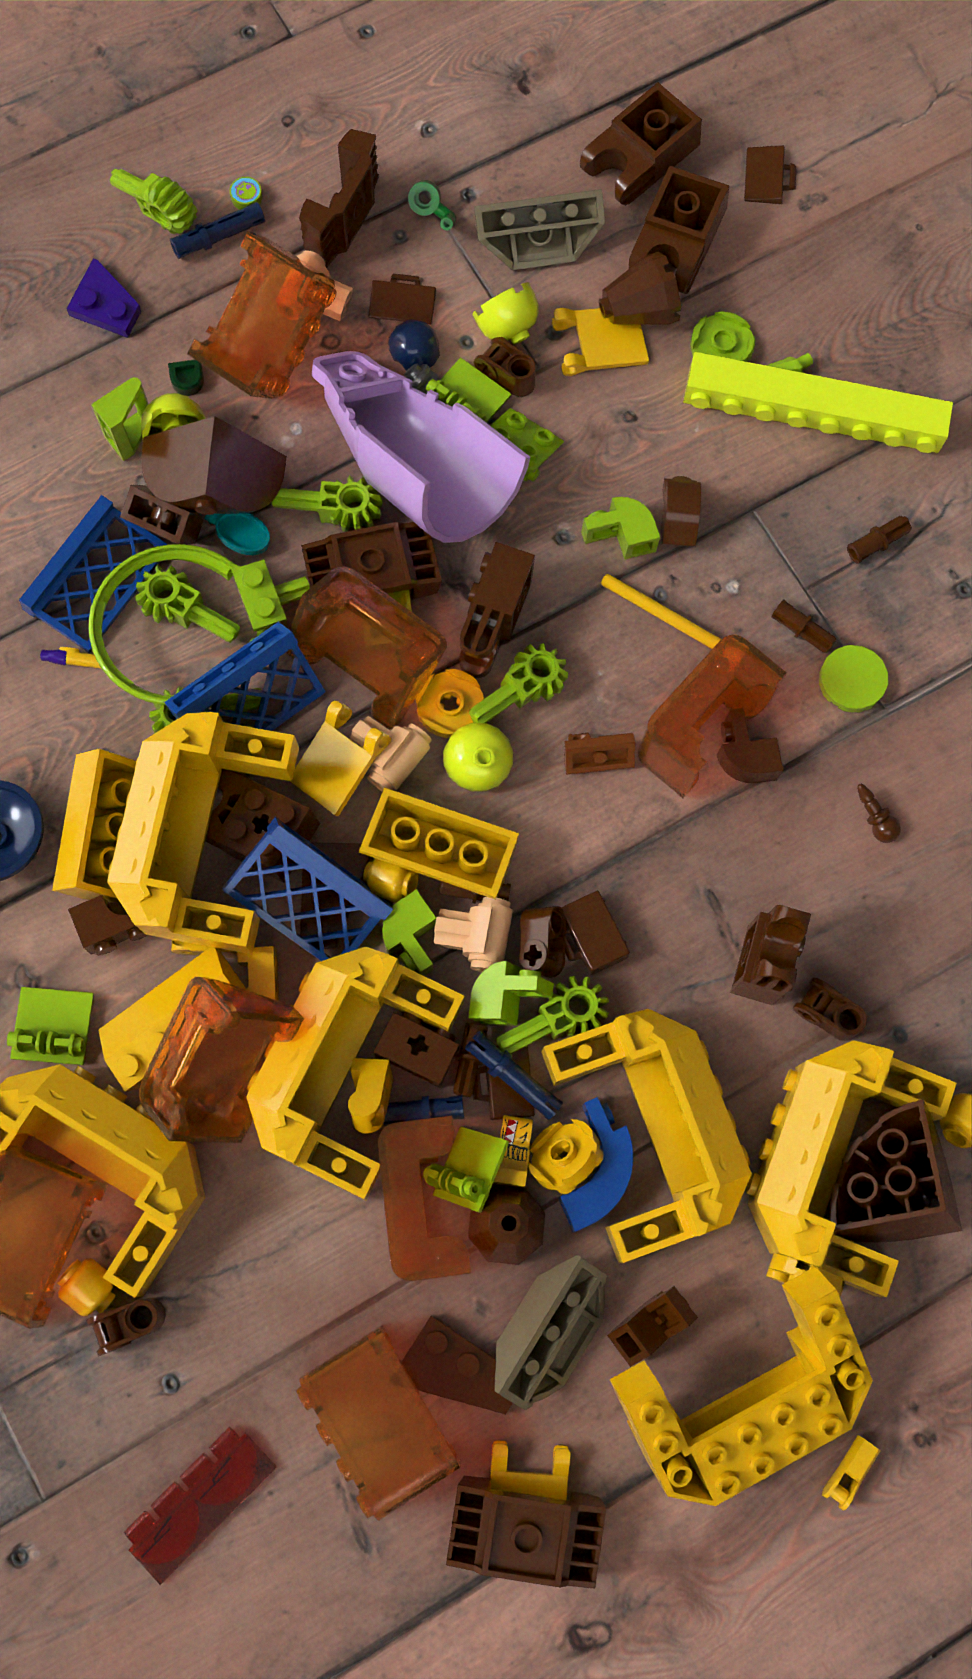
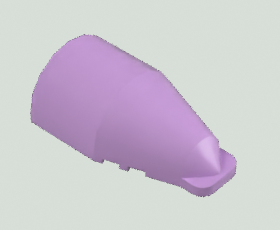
[312,351,530,543]

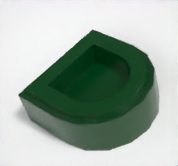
[168,359,204,396]

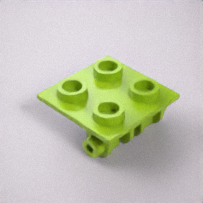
[426,357,511,423]
[490,408,564,482]
[7,987,94,1065]
[423,1126,509,1213]

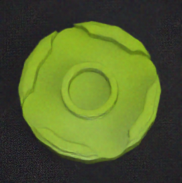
[690,311,756,362]
[819,645,888,713]

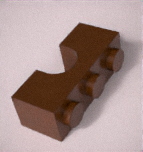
[68,895,148,956]

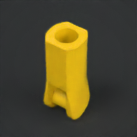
[822,1435,880,1511]

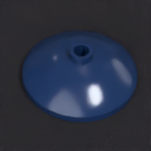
[0,780,44,881]

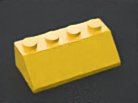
[52,748,136,903]
[359,787,519,900]
[98,947,256,1092]

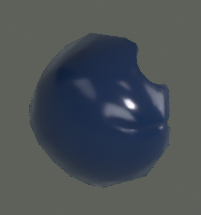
[388,319,440,371]

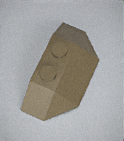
[474,189,605,270]
[495,1255,607,1410]

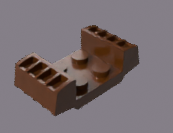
[299,129,379,268]
[301,522,442,616]
[446,1476,607,1589]

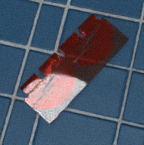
[124,1427,277,1585]

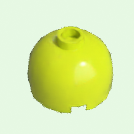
[472,282,539,345]
[141,393,206,440]
[443,723,513,792]

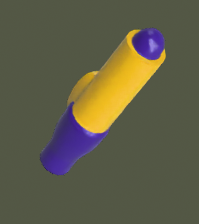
[40,647,102,669]

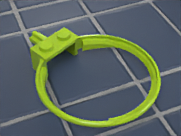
[88,544,312,705]

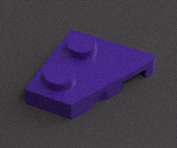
[66,258,141,338]

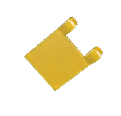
[552,308,649,376]
[290,700,391,816]
[490,1440,570,1500]

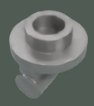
[403,364,440,394]

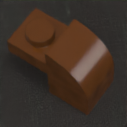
[661,476,701,546]
[717,708,783,783]
[607,1286,698,1367]

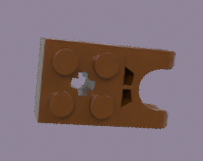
[580,82,702,206]
[629,165,729,294]
[460,542,535,678]
[205,769,320,883]
[730,905,811,1005]

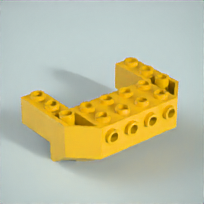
[107,712,299,955]
[246,946,465,1201]
[541,1009,752,1263]
[746,1040,957,1298]
[0,1064,205,1298]
[610,1267,873,1506]

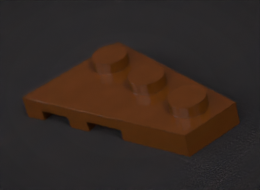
[389,1315,512,1415]

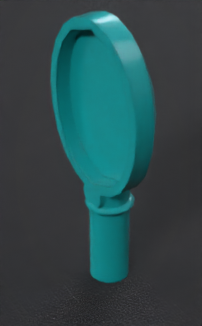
[205,513,270,556]

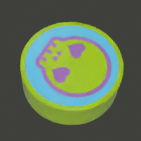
[230,177,262,210]

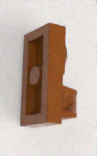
[564,732,636,775]

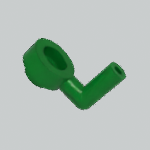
[408,180,456,231]

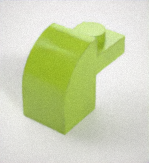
[581,497,660,560]
[382,889,436,976]
[468,961,554,1026]

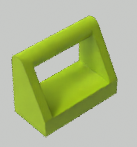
[91,377,148,461]

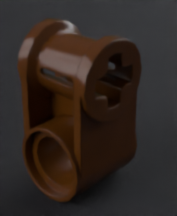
[474,337,536,397]
[519,906,567,978]
[793,978,867,1041]
[86,1298,166,1357]

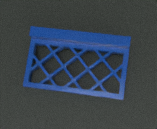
[19,495,168,653]
[164,621,326,731]
[222,817,393,961]

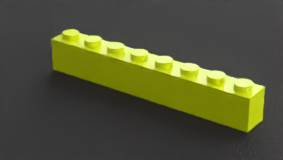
[683,352,953,453]

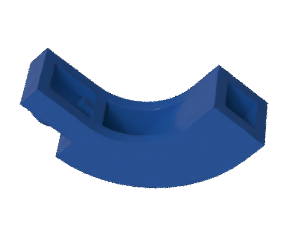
[558,1097,633,1232]

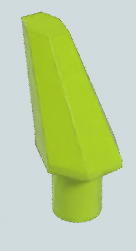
[766,353,813,373]

